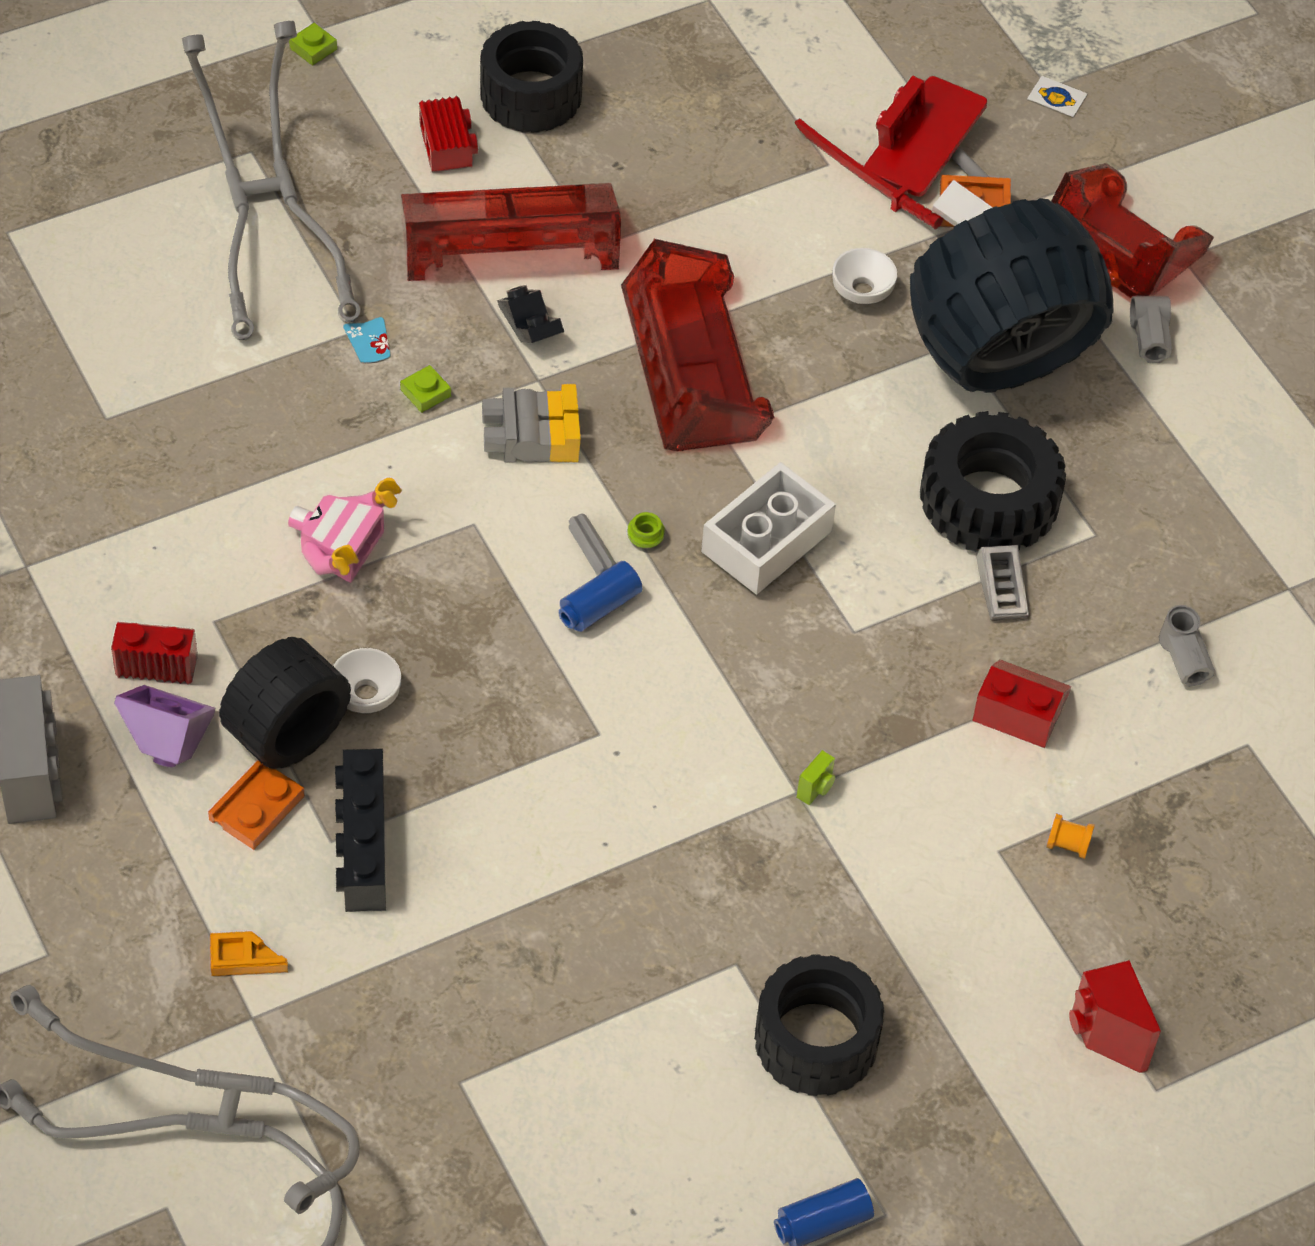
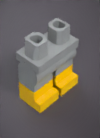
[482,384,581,462]

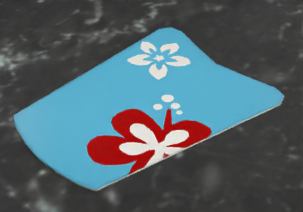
[343,317,390,363]

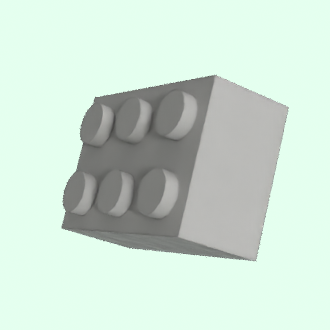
[0,675,63,824]

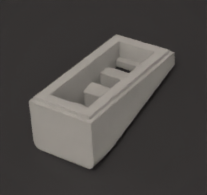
[976,545,1029,620]

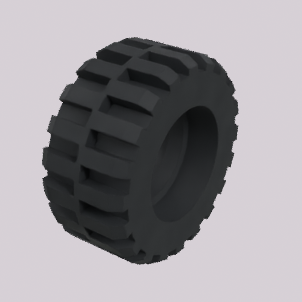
[920,411,1066,552]

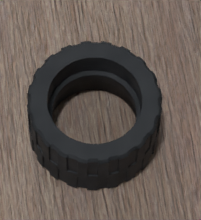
[480,21,583,132]
[219,637,351,769]
[754,954,884,1096]

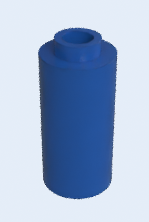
[558,561,642,632]
[774,1178,874,1246]

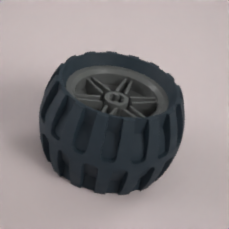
[910,198,1114,393]

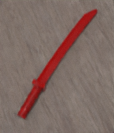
[795,118,943,229]

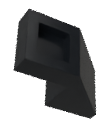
[497,285,564,343]

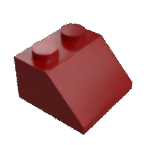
[972,659,1072,748]
[1069,960,1161,1073]

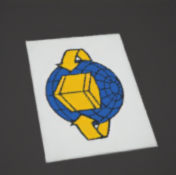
[1027,76,1087,117]

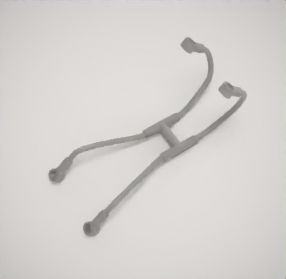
[182,21,360,340]
[0,985,360,1246]

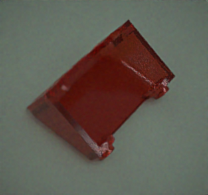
[1051,163,1214,299]

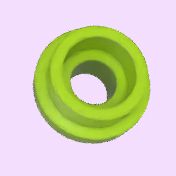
[627,512,665,548]

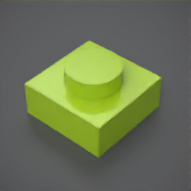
[289,22,337,66]
[400,365,451,413]
[796,750,835,805]

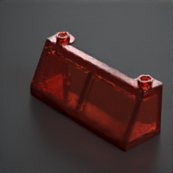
[401,183,621,281]
[621,238,775,451]

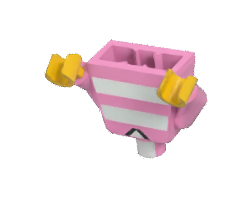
[288,478,402,583]

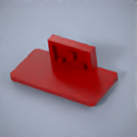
[864,75,987,197]

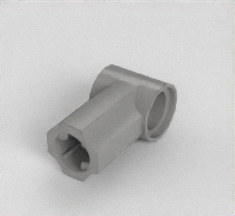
[1130,296,1172,363]
[1159,605,1215,687]

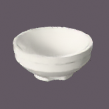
[832,248,897,304]
[333,648,401,713]

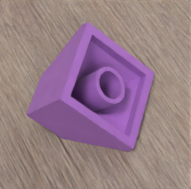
[114,685,216,767]

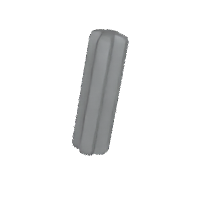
[569,514,616,576]

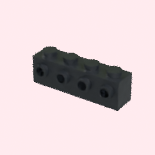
[335,749,386,912]

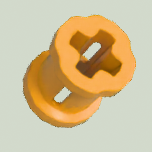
[1046,813,1095,859]

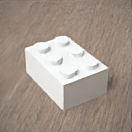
[701,462,836,595]

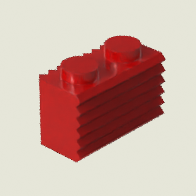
[419,96,478,172]
[111,622,198,685]

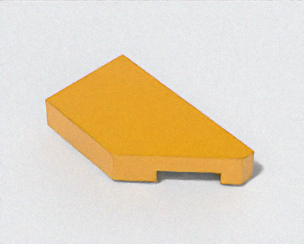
[210,931,288,976]

